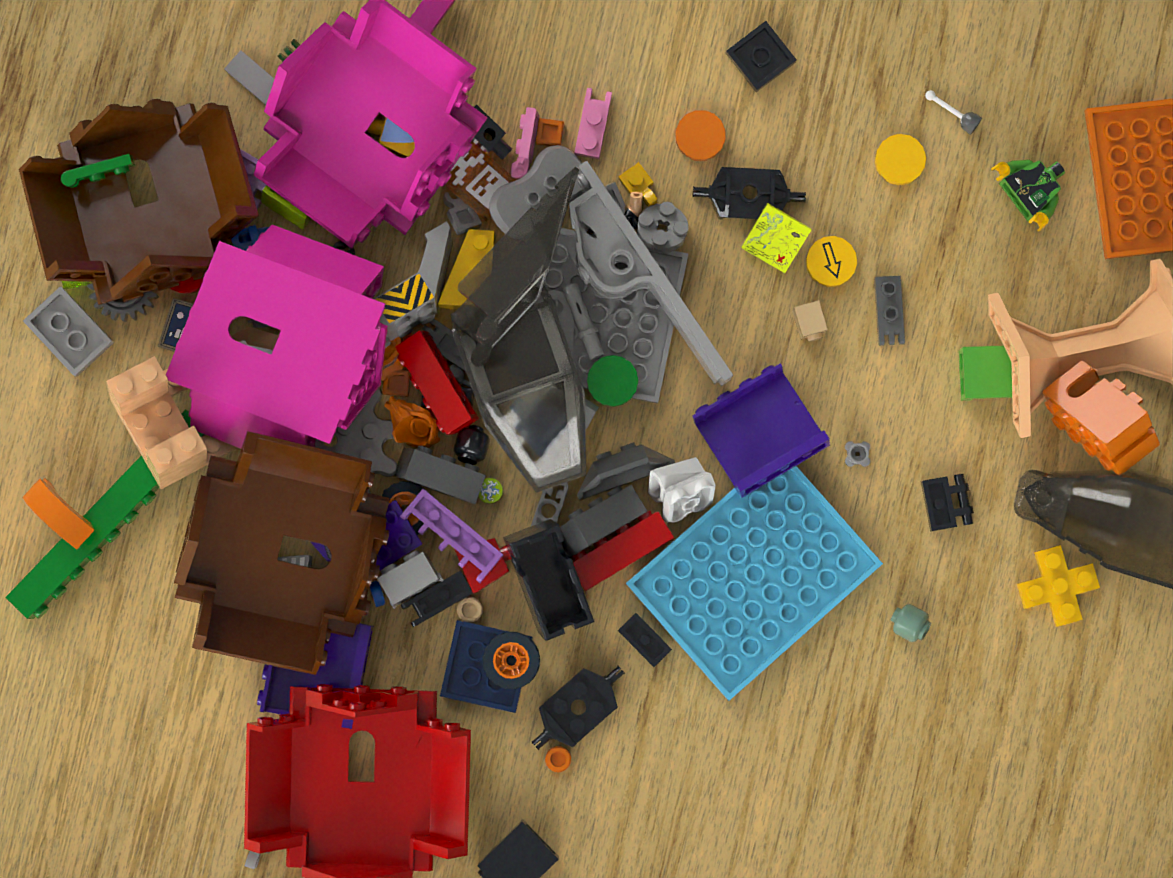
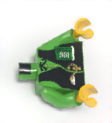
[991,160,1065,232]

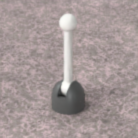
[925,90,982,135]

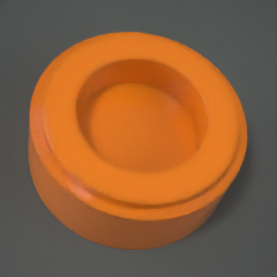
[545,746,571,772]

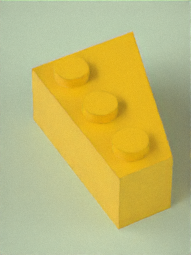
[438,229,496,311]

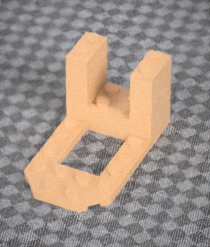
[106,327,279,489]

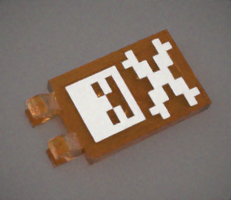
[445,141,516,222]

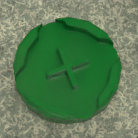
[587,355,638,407]

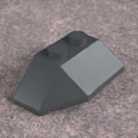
[577,442,675,501]

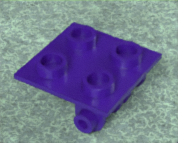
[376,500,422,571]

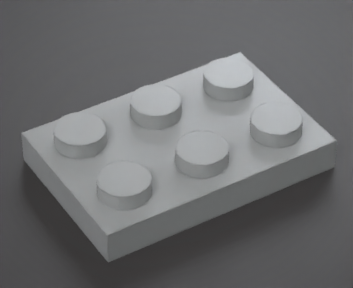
[23,286,114,377]

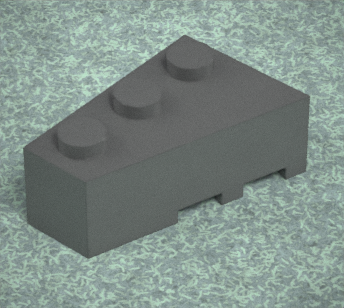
[393,445,486,504]
[560,485,647,558]

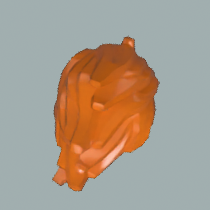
[384,396,440,448]

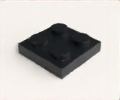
[725,21,797,92]

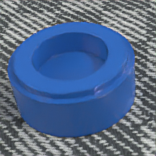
[369,580,385,608]

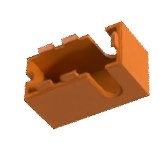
[1042,361,1160,476]

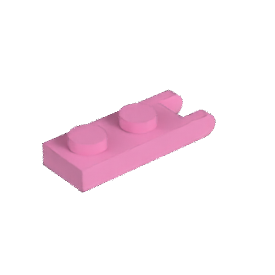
[574,88,612,159]

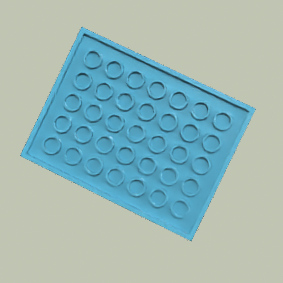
[626,466,883,701]

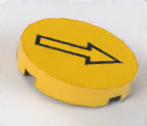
[806,236,857,287]

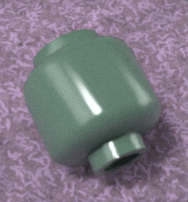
[891,604,931,642]

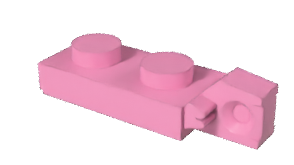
[511,107,540,179]

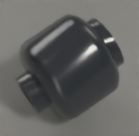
[453,425,490,465]

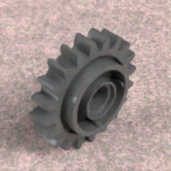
[87,284,159,322]

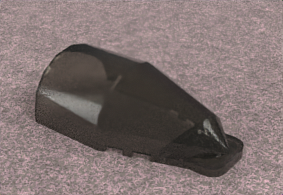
[1014,469,1173,589]

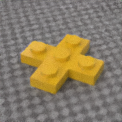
[1017,545,1100,627]

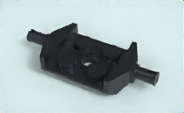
[693,167,806,219]
[531,665,625,750]

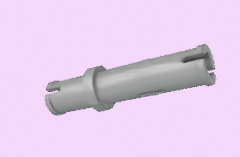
[563,283,604,360]

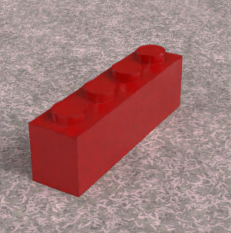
[395,330,480,435]
[572,510,674,592]

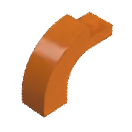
[22,478,94,549]

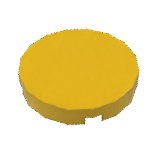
[875,134,926,185]

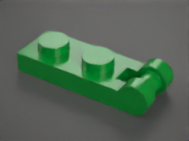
[61,154,135,188]

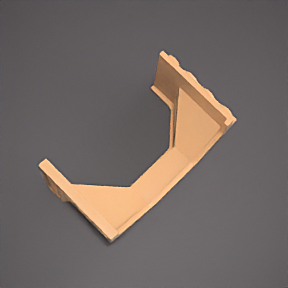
[988,259,1173,438]

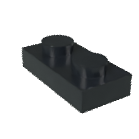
[617,613,672,667]

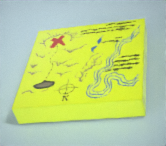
[741,203,812,273]

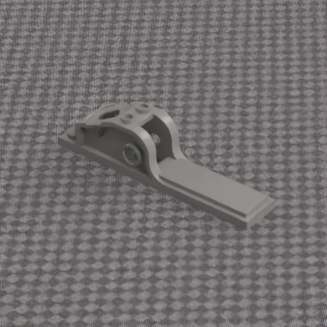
[569,161,733,386]

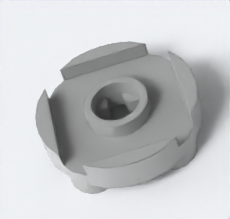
[637,202,688,253]

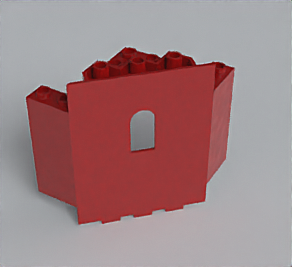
[244,684,471,878]

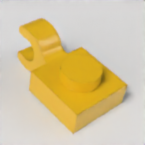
[618,162,658,207]

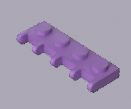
[400,489,503,583]

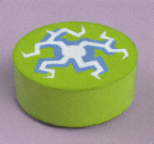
[478,478,503,504]

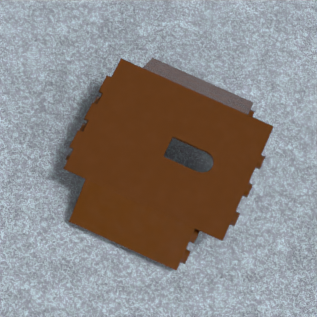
[19,99,259,305]
[174,431,390,675]

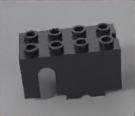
[503,519,594,641]

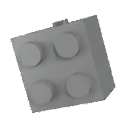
[377,550,444,609]

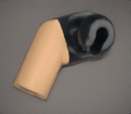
[624,192,643,230]

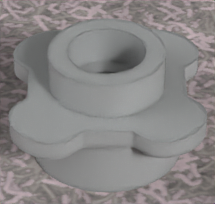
[845,441,870,467]

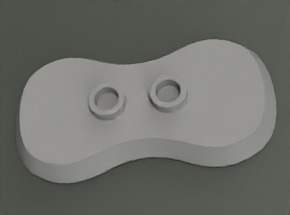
[489,145,584,241]

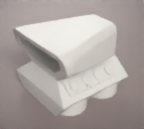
[648,457,715,523]

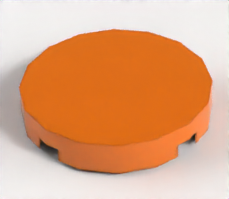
[675,110,725,161]

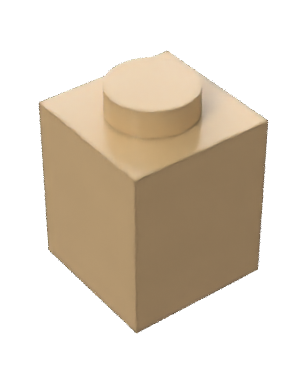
[792,300,828,342]

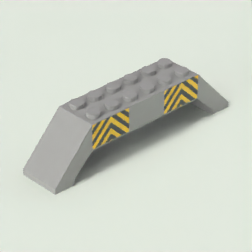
[240,221,453,354]

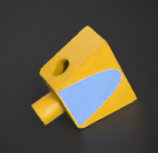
[368,117,415,158]

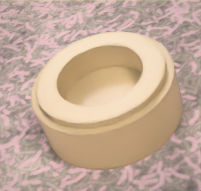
[457,597,483,623]

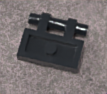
[921,473,974,532]

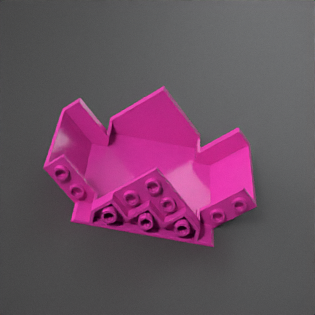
[253,0,487,248]
[166,225,388,449]

